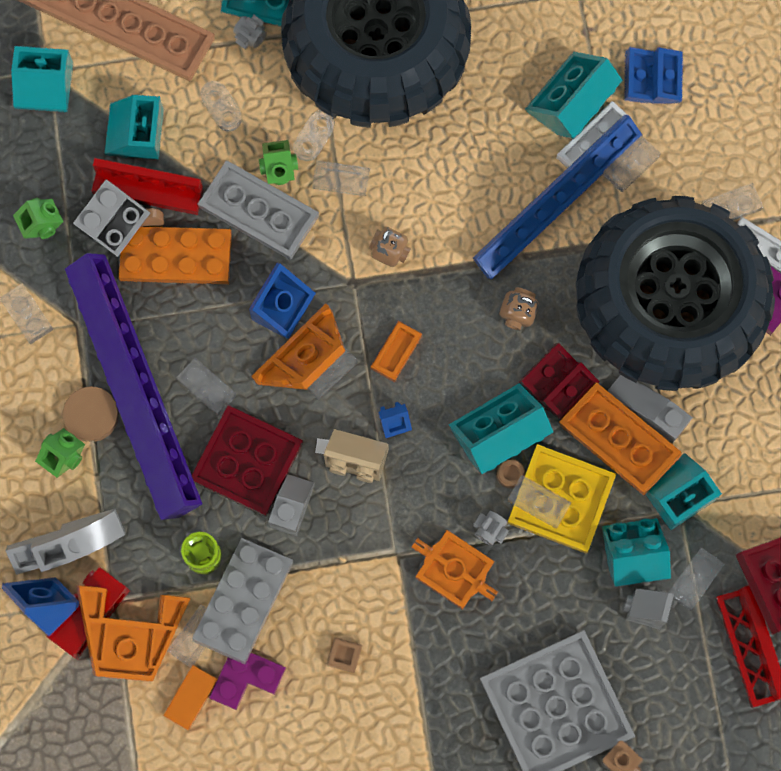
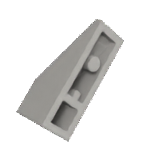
[608,375,693,444]

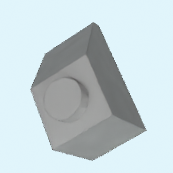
[268,475,315,536]
[623,589,674,629]

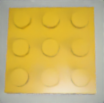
[507,444,616,554]

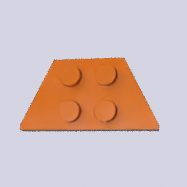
[251,304,345,390]

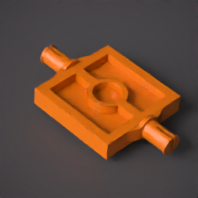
[411,530,499,610]

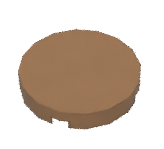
[62,386,119,442]

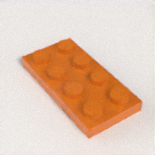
[119,227,232,284]
[559,383,682,496]

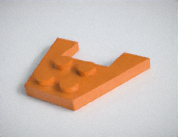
[76,585,191,682]

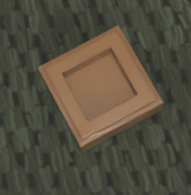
[327,637,362,674]

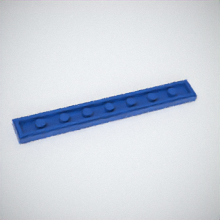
[473,115,643,279]

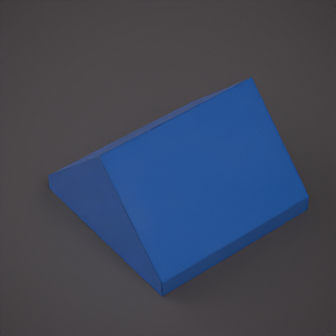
[249,263,316,339]
[2,577,79,636]

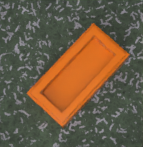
[371,321,422,383]
[163,665,218,731]

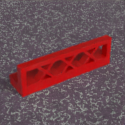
[91,158,204,215]
[715,586,781,708]

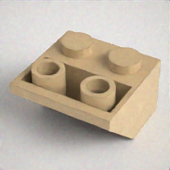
[324,429,389,483]

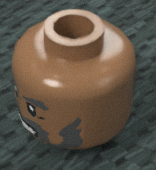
[368,227,411,267]
[499,287,539,330]

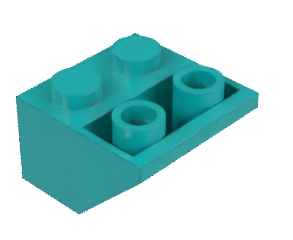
[11,46,73,112]
[105,95,164,159]
[645,453,722,531]
[602,518,671,587]

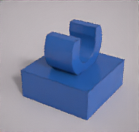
[378,402,412,438]

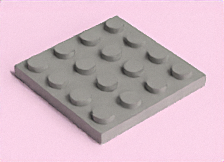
[480,630,635,771]

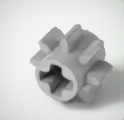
[233,15,266,50]
[473,511,509,546]

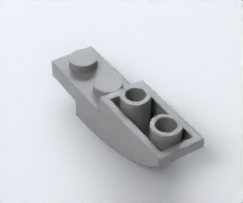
[6,509,125,575]

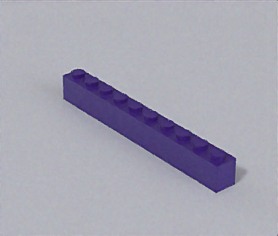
[65,253,202,520]

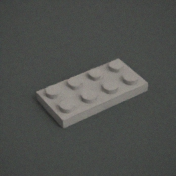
[198,160,319,260]
[192,538,293,664]

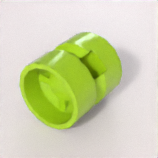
[181,532,222,575]

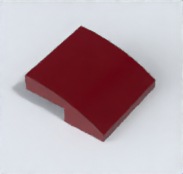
[519,343,600,420]

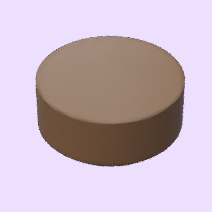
[140,208,164,227]
[496,459,525,488]

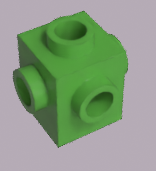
[259,140,299,185]
[13,198,63,239]
[35,428,85,478]

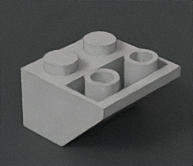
[73,179,150,257]

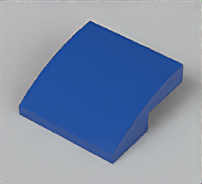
[624,47,683,104]

